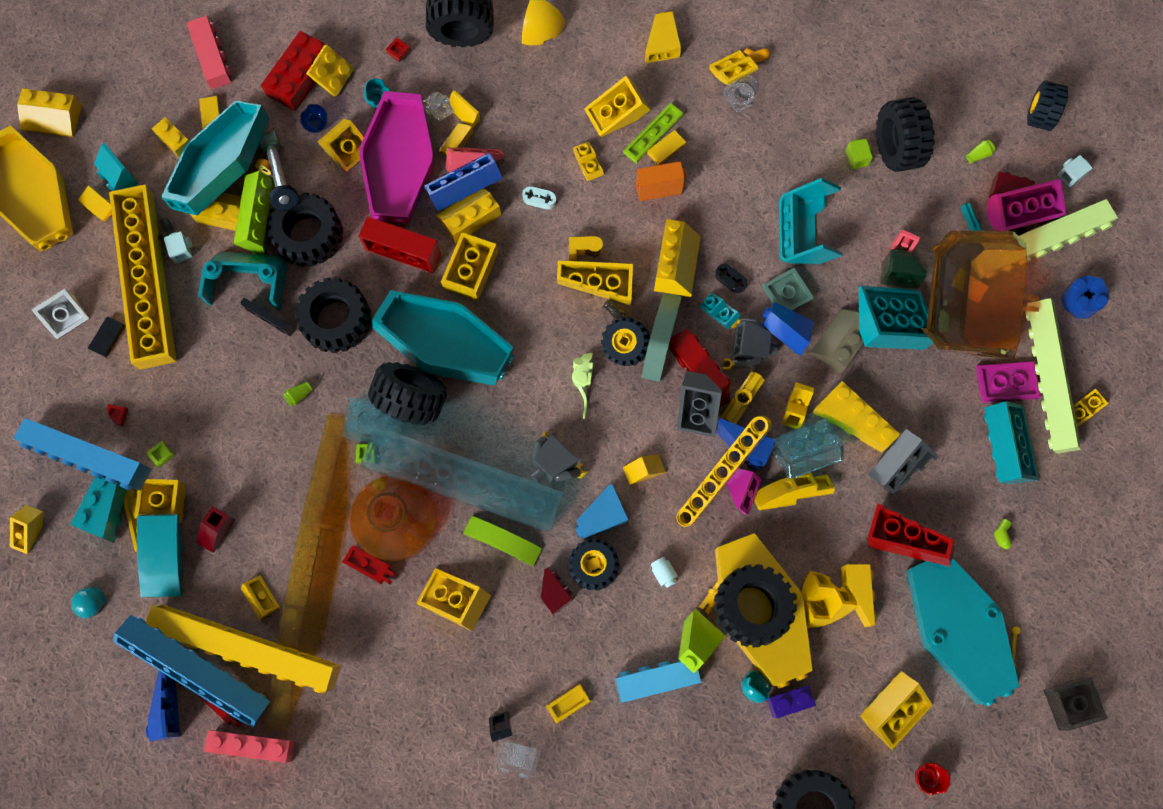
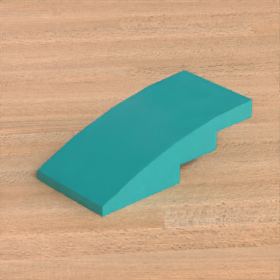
[137,514,184,597]

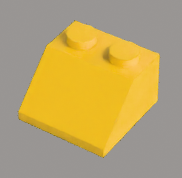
[317,119,364,172]
[134,479,186,523]

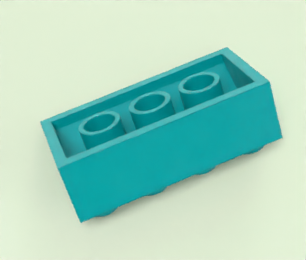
[984,402,1039,484]

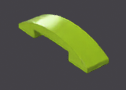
[463,516,542,567]

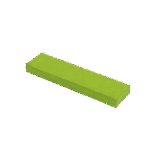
[623,103,684,164]

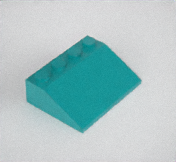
[859,285,939,350]

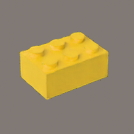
[441,232,498,301]

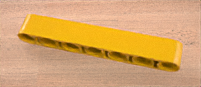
[676,416,772,527]

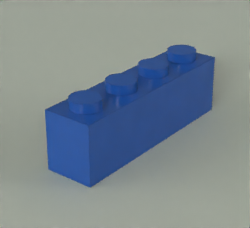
[425,153,502,211]

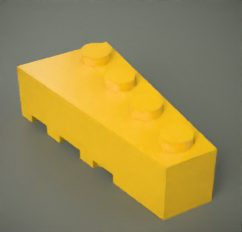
[557,260,633,306]
[812,381,901,453]

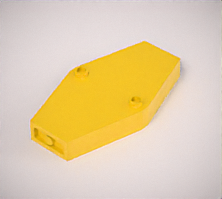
[0,125,73,252]
[715,533,813,689]

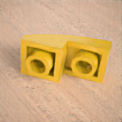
[572,141,604,181]
[78,185,112,222]
[1073,389,1109,427]

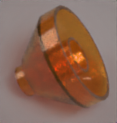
[350,475,438,562]

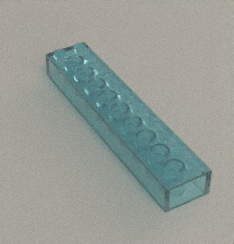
[361,426,563,532]

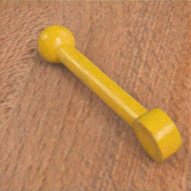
[1011,627,1020,668]

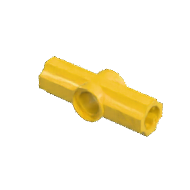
[720,371,765,424]

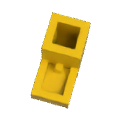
[781,382,814,430]

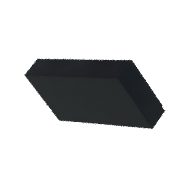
[88,316,125,358]
[489,712,512,742]

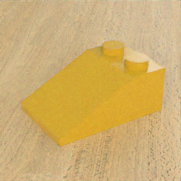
[584,76,651,137]
[416,568,491,631]

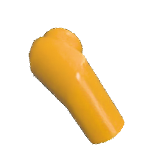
[743,47,770,63]

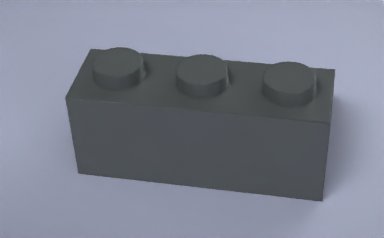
[677,371,722,438]

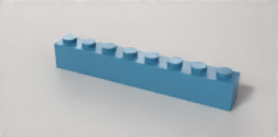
[13,418,152,491]
[113,615,270,729]

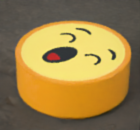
[255,159,272,175]

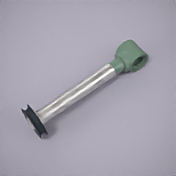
[260,131,299,211]

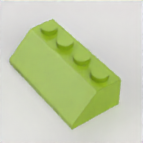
[233,171,275,255]

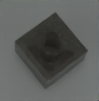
[1043,677,1108,731]

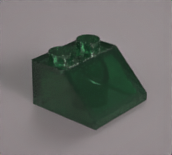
[880,248,928,289]

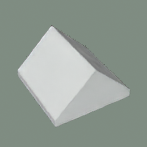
[32,288,89,339]

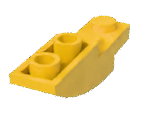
[754,472,835,510]

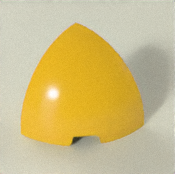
[522,0,566,45]
[801,571,858,628]

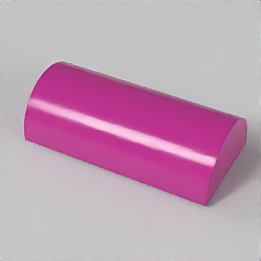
[987,179,1067,232]

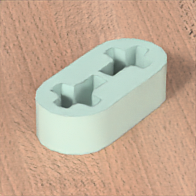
[522,186,556,209]

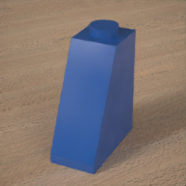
[762,302,814,356]

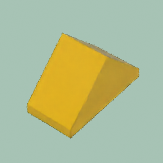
[623,454,666,486]

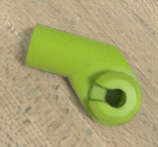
[994,519,1012,549]

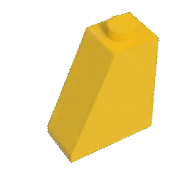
[645,11,681,63]

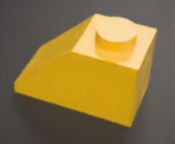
[10,505,43,554]

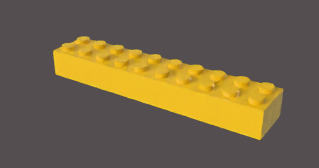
[109,184,177,370]

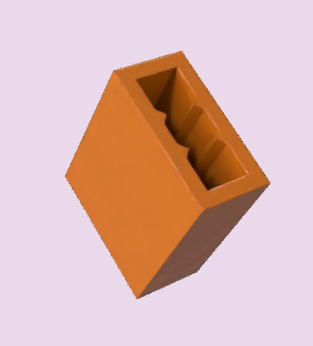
[636,161,687,201]

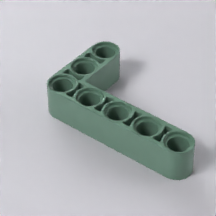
[641,293,682,383]

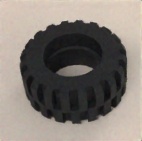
[425,0,494,47]
[876,97,935,172]
[267,192,343,267]
[295,277,371,353]
[368,362,447,425]
[713,564,797,648]
[773,770,856,809]

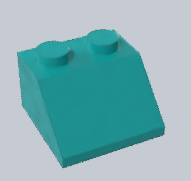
[94,143,139,191]

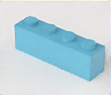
[615,658,701,703]

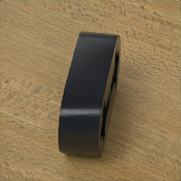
[715,264,747,293]

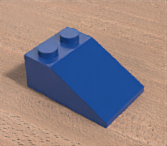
[716,418,775,470]

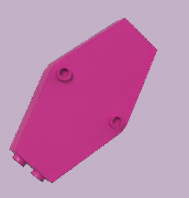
[359,91,434,225]

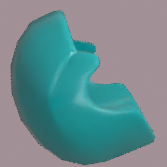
[363,78,390,108]
[71,587,106,619]
[741,670,771,703]

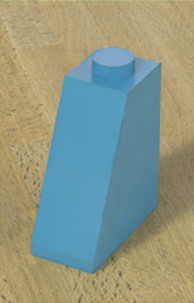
[575,484,628,540]

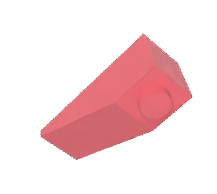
[446,147,504,173]
[886,229,920,266]

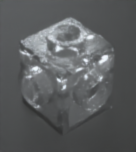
[423,92,454,122]

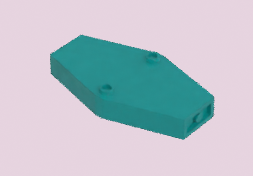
[161,100,270,216]
[372,290,515,386]
[906,558,1020,707]

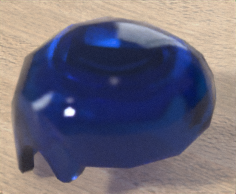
[300,104,328,133]

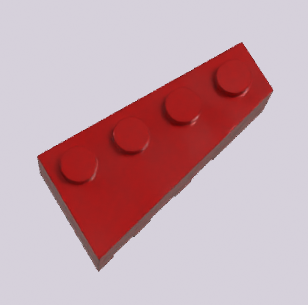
[669,328,731,407]
[867,503,955,567]

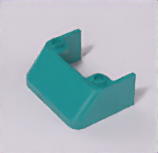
[779,178,843,264]
[198,252,287,310]

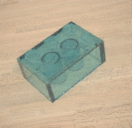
[342,397,407,446]
[772,418,844,480]

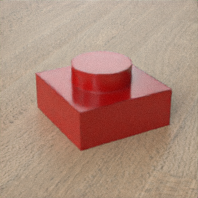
[385,37,411,62]

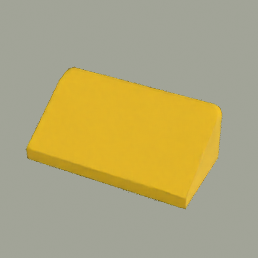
[447,90,481,128]
[439,123,473,156]
[241,575,280,621]

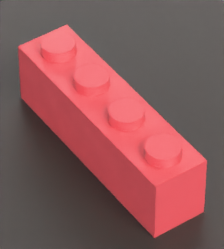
[186,16,232,89]
[204,730,295,763]

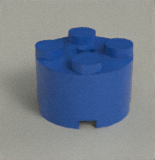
[1062,276,1109,319]

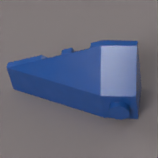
[146,671,181,742]

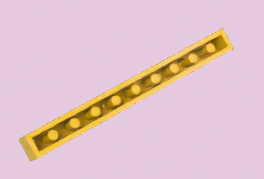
[146,604,341,694]

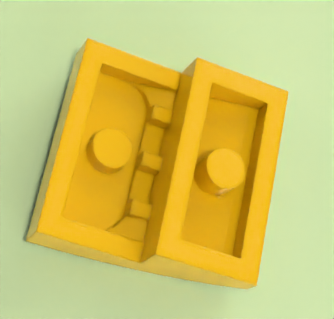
[709,50,758,85]

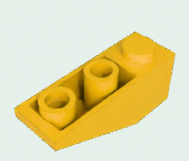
[841,564,877,627]

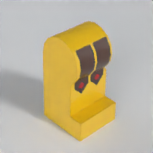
[569,236,603,260]

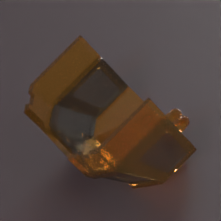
[921,230,1040,359]

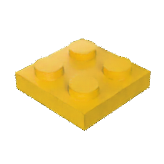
[306,45,354,97]

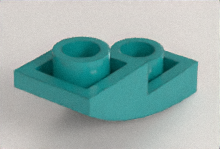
[699,293,741,330]

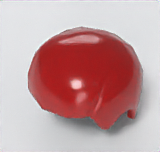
[915,762,951,796]

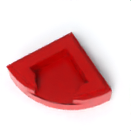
[107,404,128,427]

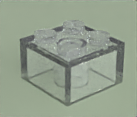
[493,739,543,779]

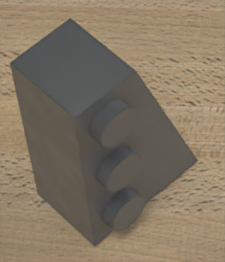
[868,429,939,494]

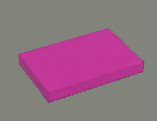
[976,361,1041,403]

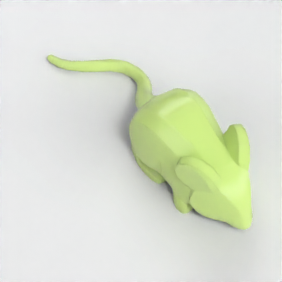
[572,353,593,419]

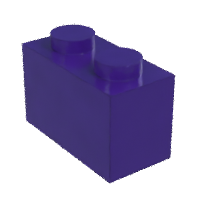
[767,686,816,719]

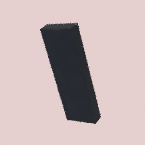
[240,298,294,336]

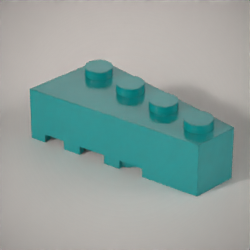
[70,476,127,543]

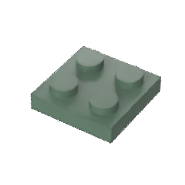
[762,268,814,311]

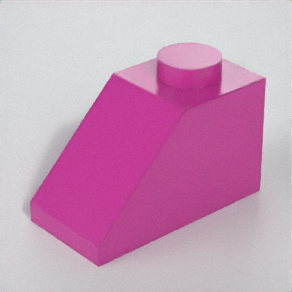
[727,469,762,515]

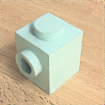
[1057,155,1092,188]
[164,232,193,264]

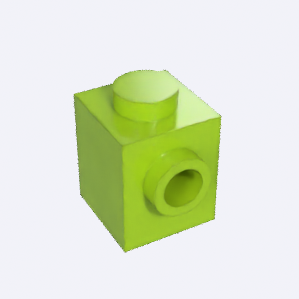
[845,139,873,170]

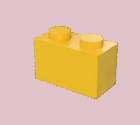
[151,117,189,158]

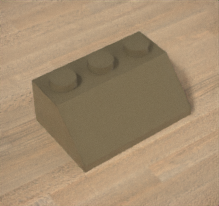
[810,309,864,374]

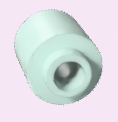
[651,557,678,588]

